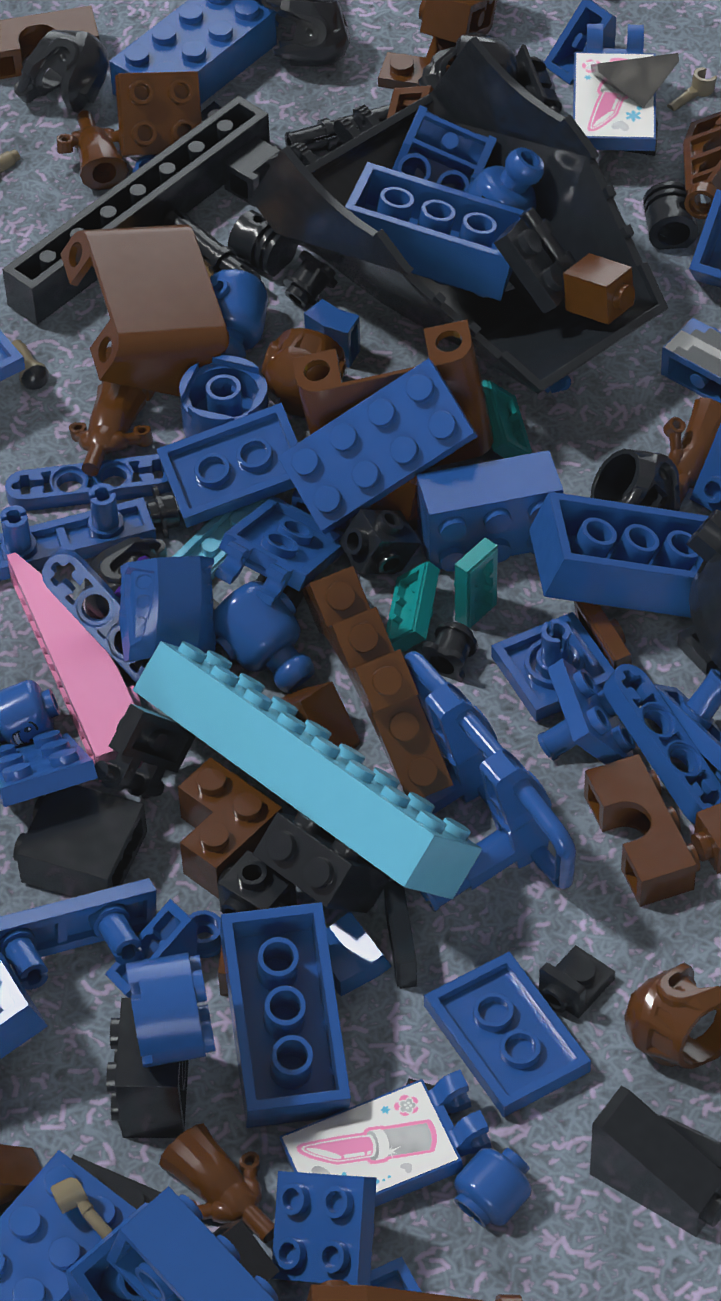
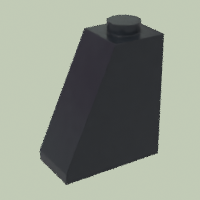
[590,1085,721,1237]

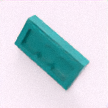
[483,379,532,458]
[454,537,498,628]
[386,561,440,652]

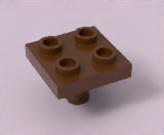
[115,71,202,158]

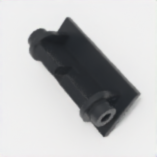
[516,44,562,114]

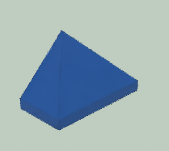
[105,899,198,998]

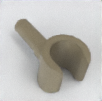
[667,67,717,111]
[51,1177,113,1239]

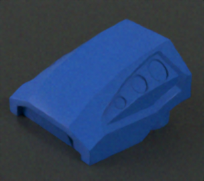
[392,105,497,191]
[119,556,216,662]

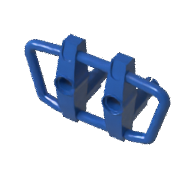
[404,651,576,912]

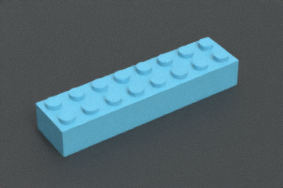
[133,641,482,900]

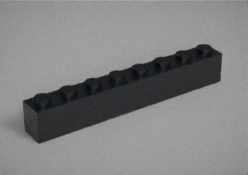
[2,95,270,325]

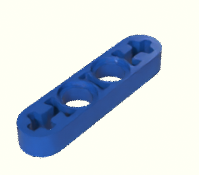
[5,454,172,511]
[42,549,150,683]
[603,664,721,824]

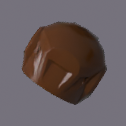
[261,328,347,418]
[624,962,721,1069]

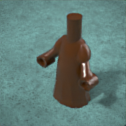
[57,110,129,190]
[69,381,153,476]
[663,397,721,506]
[158,1123,274,1243]

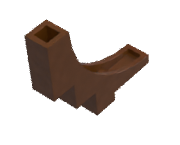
[301,566,453,797]

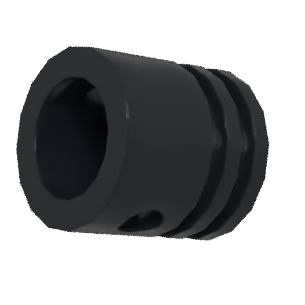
[643,181,698,250]
[228,210,298,277]

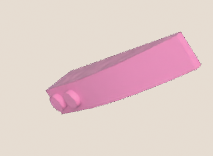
[7,552,143,782]

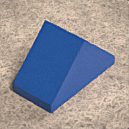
[544,0,616,85]

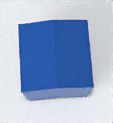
[304,299,360,368]
[326,911,392,996]

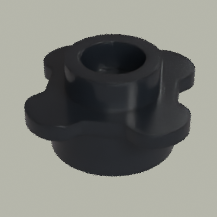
[146,486,180,539]

